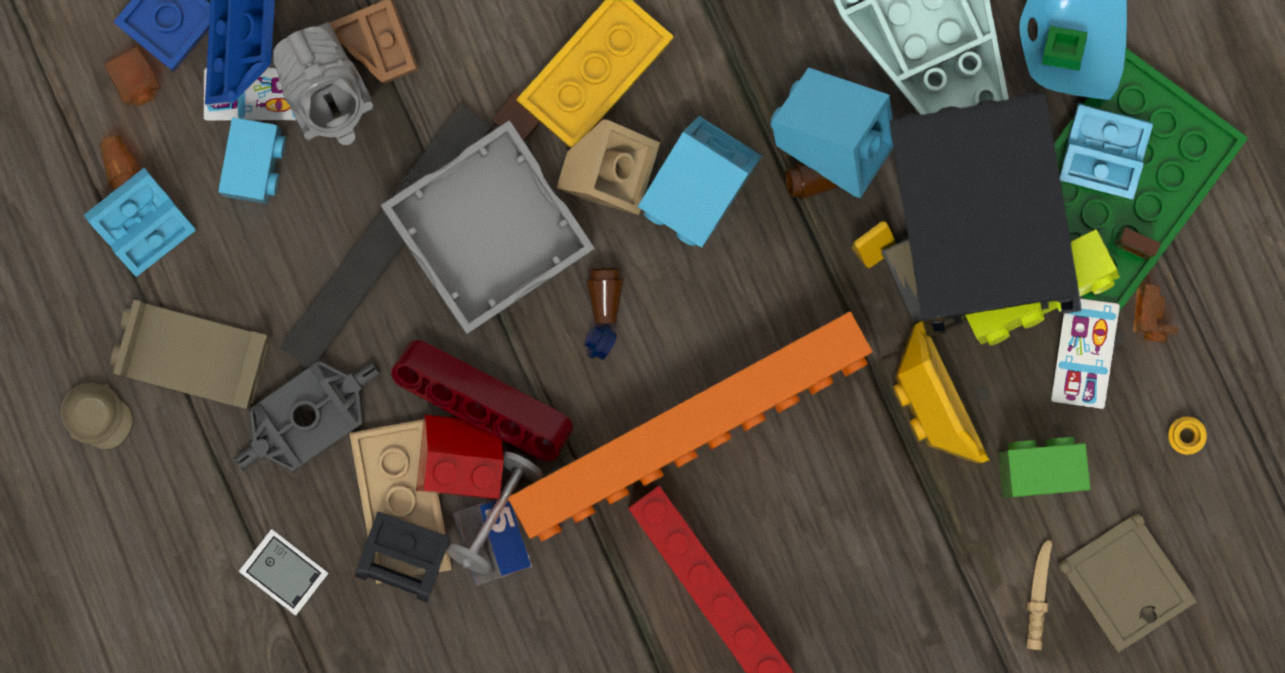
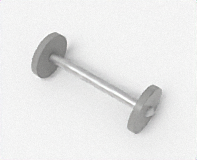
[447,452,543,574]

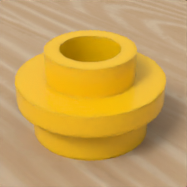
[1168,416,1207,455]

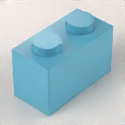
[218,117,286,204]

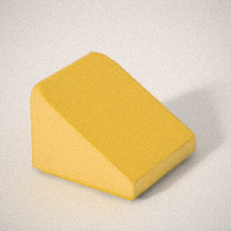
[852,222,897,268]

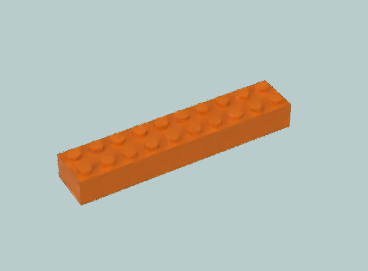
[508,311,873,542]

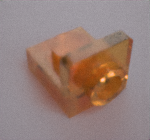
[104,47,161,107]
[1133,284,1179,342]

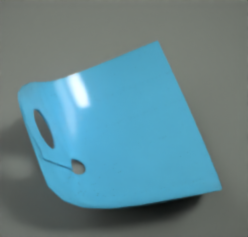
[1019,0,1127,100]

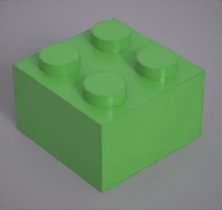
[998,437,1090,498]

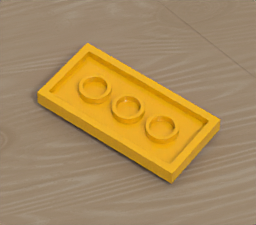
[516,0,674,149]

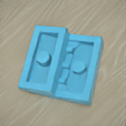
[1059,103,1153,200]
[84,168,196,277]

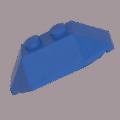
[205,0,275,106]

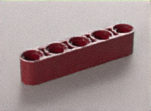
[391,340,573,461]

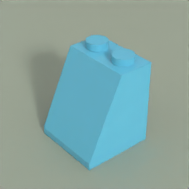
[771,67,893,198]
[637,116,762,248]

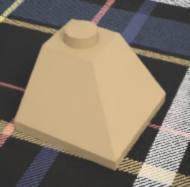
[556,119,660,215]

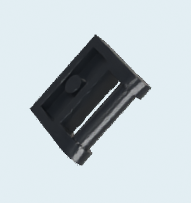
[355,511,451,603]

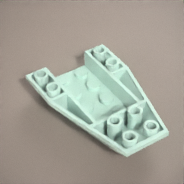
[833,0,1009,115]

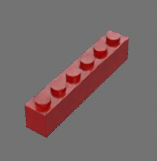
[628,486,794,673]

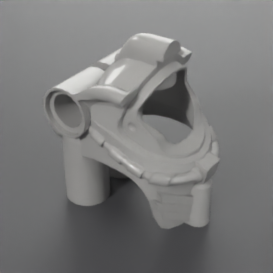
[271,22,375,145]

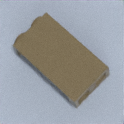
[110,299,272,410]

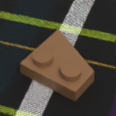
[330,0,420,84]

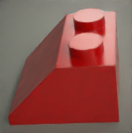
[416,415,504,499]

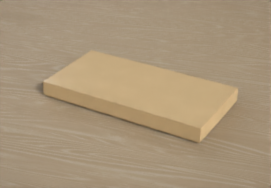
[349,419,452,584]

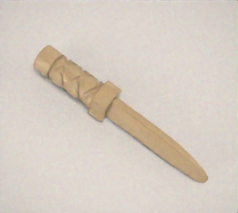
[1026,540,1052,650]

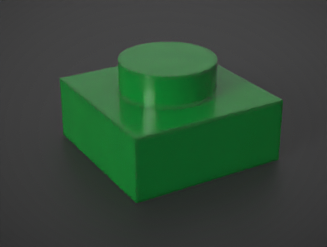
[1042,26,1088,71]

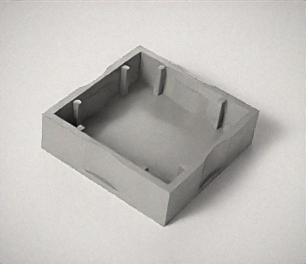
[381,120,595,334]

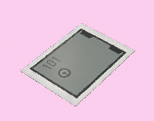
[239,529,329,616]

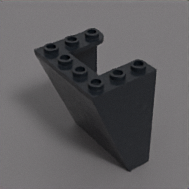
[889,93,1082,337]

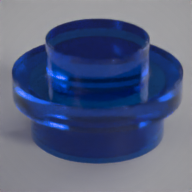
[584,324,617,360]

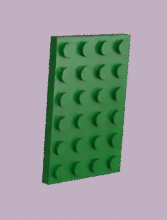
[1054,48,1248,312]

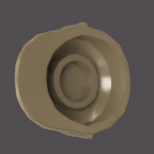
[61,383,133,449]

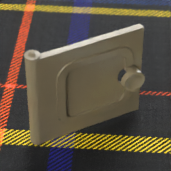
[1058,512,1197,653]

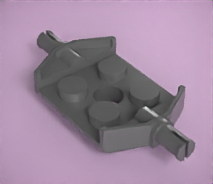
[233,361,381,472]

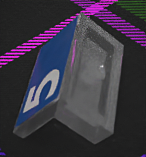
[453,499,533,586]

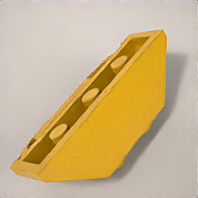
[893,321,990,464]

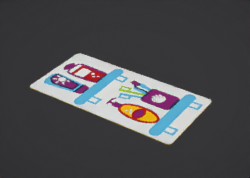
[204,68,296,120]
[1051,299,1120,409]

